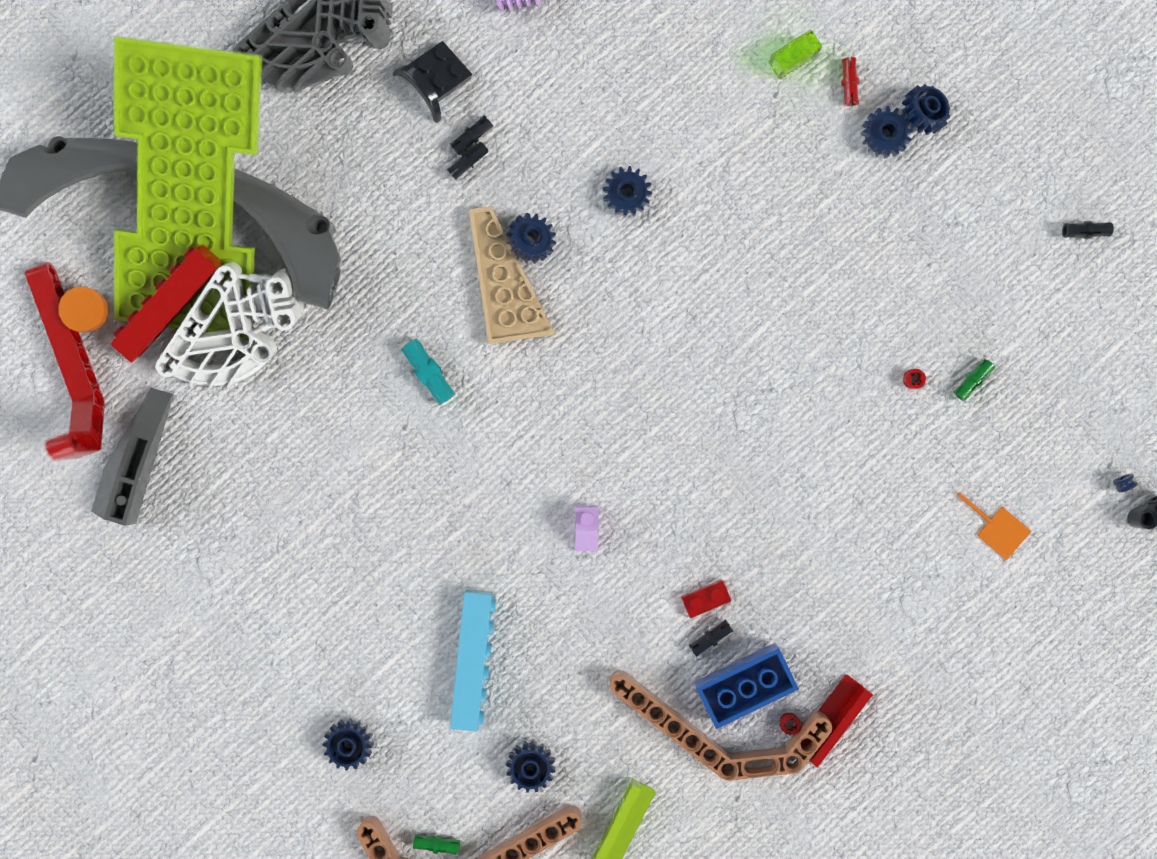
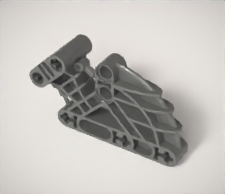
[233,0,393,93]

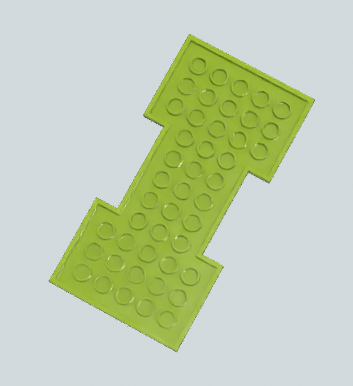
[114,36,262,339]

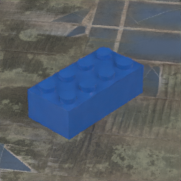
[694,643,799,729]

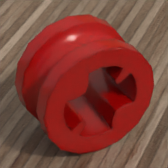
[903,369,926,389]
[779,712,801,735]

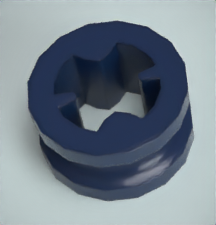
[1113,473,1138,493]

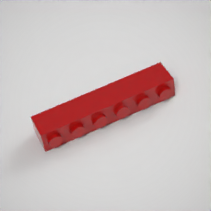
[110,244,224,363]

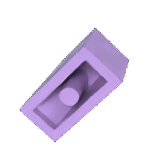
[575,506,599,551]

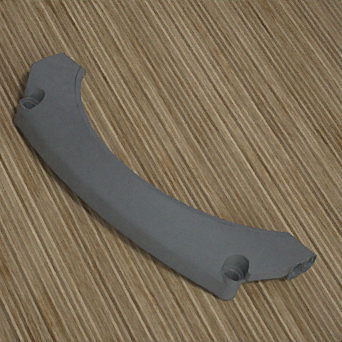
[0,136,342,310]

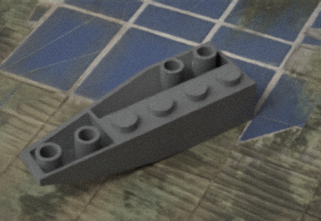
[91,388,174,526]

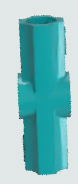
[401,338,456,405]

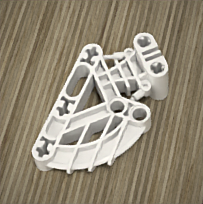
[156,262,303,390]

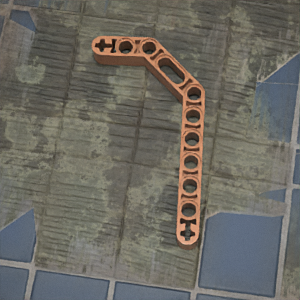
[610,670,832,781]
[357,805,582,859]

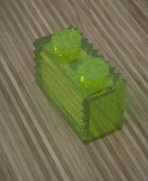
[768,29,822,80]

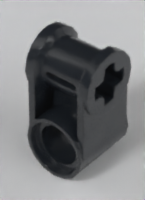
[1127,496,1157,530]

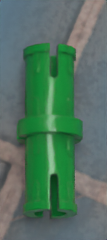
[953,358,996,402]
[413,834,460,855]

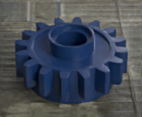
[902,84,950,135]
[861,106,913,159]
[603,166,652,218]
[506,213,556,264]
[322,718,374,771]
[506,740,556,793]

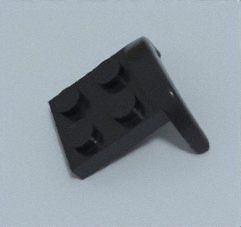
[393,41,473,123]

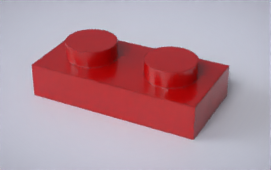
[681,579,732,619]

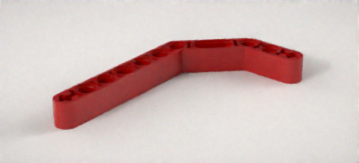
[25,262,105,460]

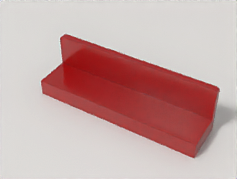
[800,674,873,768]

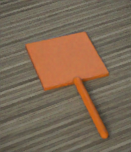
[957,492,1032,560]

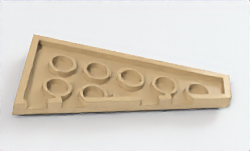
[469,206,556,345]

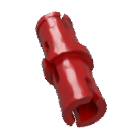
[841,57,860,106]

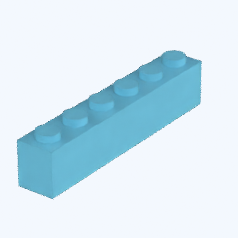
[450,589,497,732]

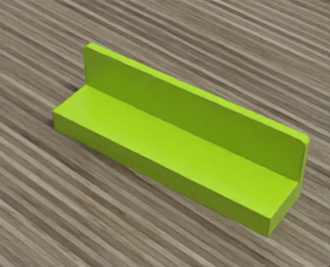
[592,778,656,859]

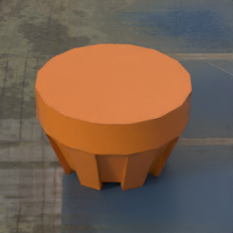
[58,286,109,333]

